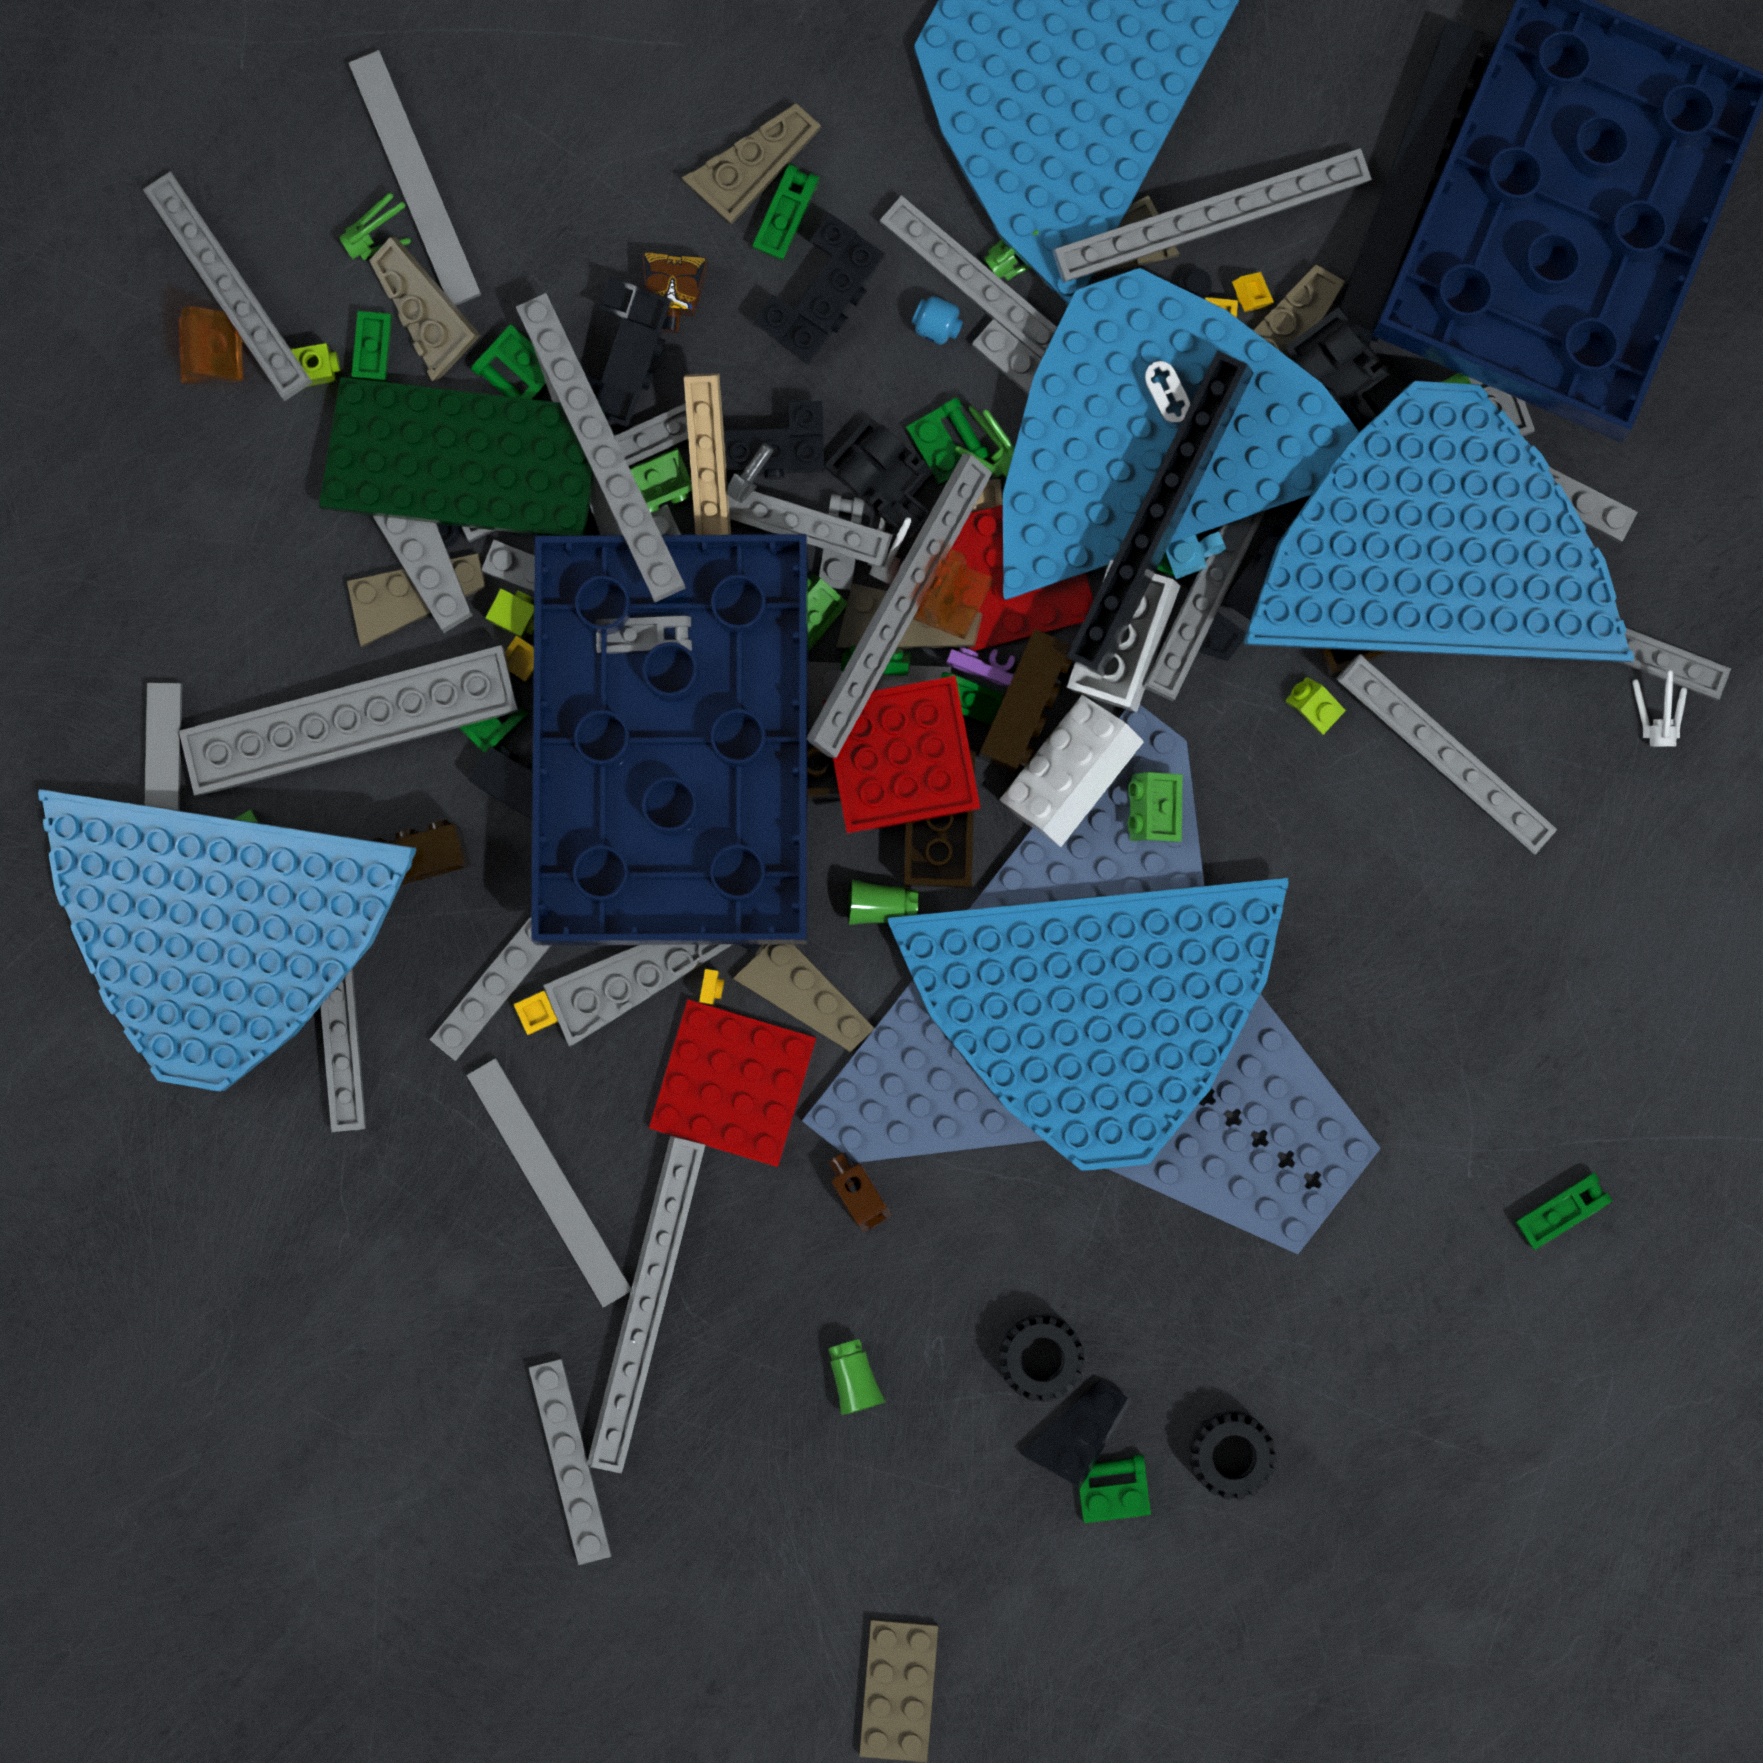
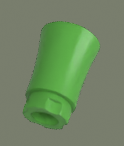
[847,879,918,925]
[828,1339,886,1416]

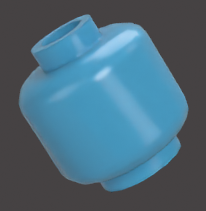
[911,296,964,345]

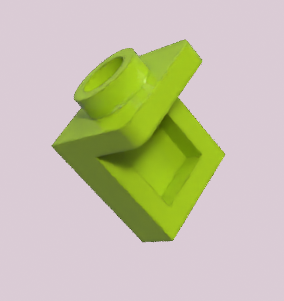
[1285,677,1346,735]

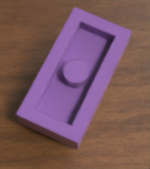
[946,647,1015,689]

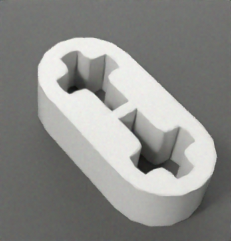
[1145,361,1190,424]

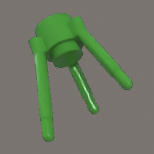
[339,193,411,261]
[983,230,1039,280]
[955,406,1015,479]

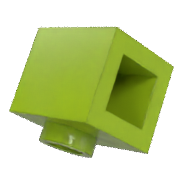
[291,343,340,387]
[486,589,534,640]

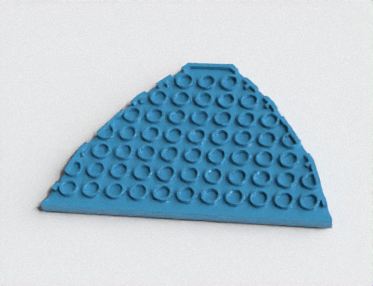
[914,0,1240,306]
[1003,268,1359,600]
[1244,381,1634,662]
[38,789,416,1092]
[888,878,1289,1171]

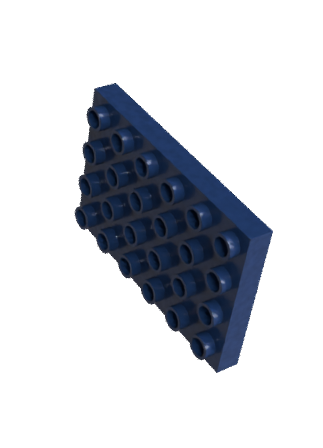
[1372,0,1763,443]
[531,534,808,945]

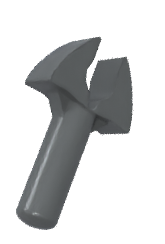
[726,443,773,503]

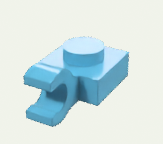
[1166,532,1227,579]

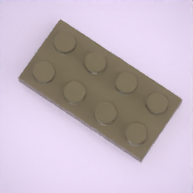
[859,1619,938,1762]

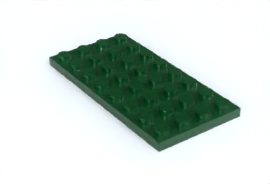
[319,377,604,536]

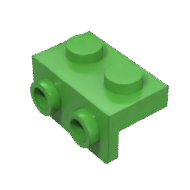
[629,447,692,514]

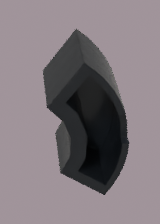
[1223,524,1286,621]

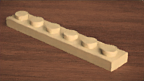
[684,373,731,535]

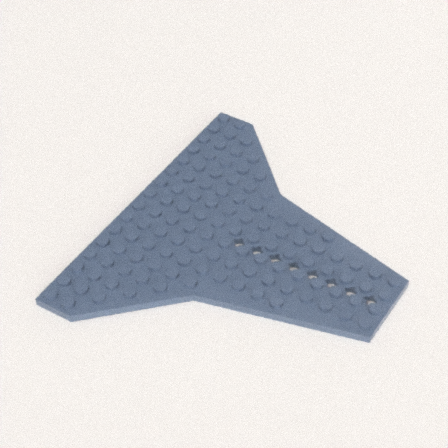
[802,705,1381,1254]

